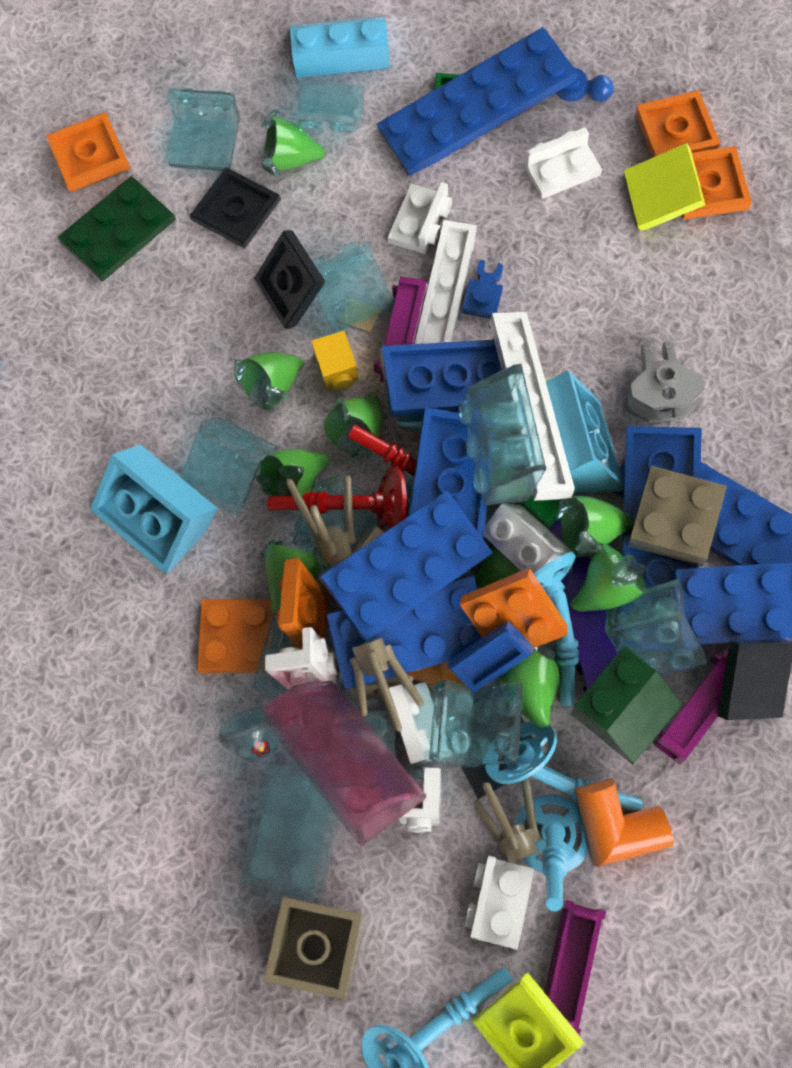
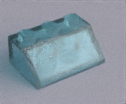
[459,364,546,506]

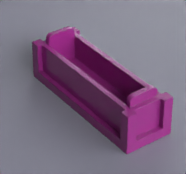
[373,276,428,382]
[655,650,728,765]
[544,900,606,1036]

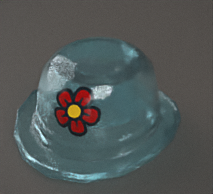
[218,705,285,760]

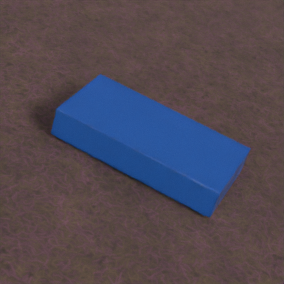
[448,620,533,693]

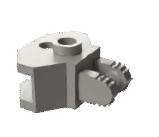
[626,341,705,423]

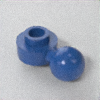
[556,67,614,102]

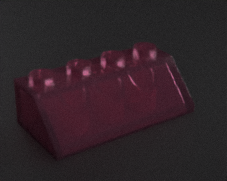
[262,680,427,847]

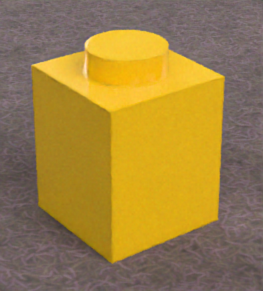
[311,330,359,391]

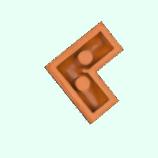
[574,778,674,867]

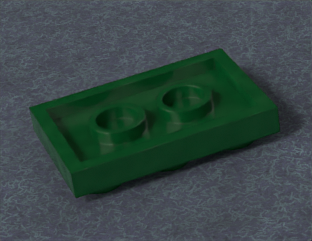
[57,176,176,282]

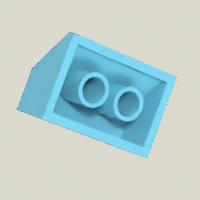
[290,15,390,78]
[546,370,624,493]
[90,445,218,574]

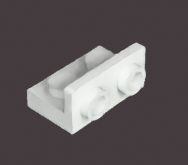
[525,128,602,199]
[388,182,452,254]
[484,503,574,573]
[265,627,339,694]
[389,682,449,767]
[398,768,441,833]
[464,855,534,950]

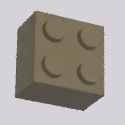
[628,466,727,567]
[263,897,366,1000]

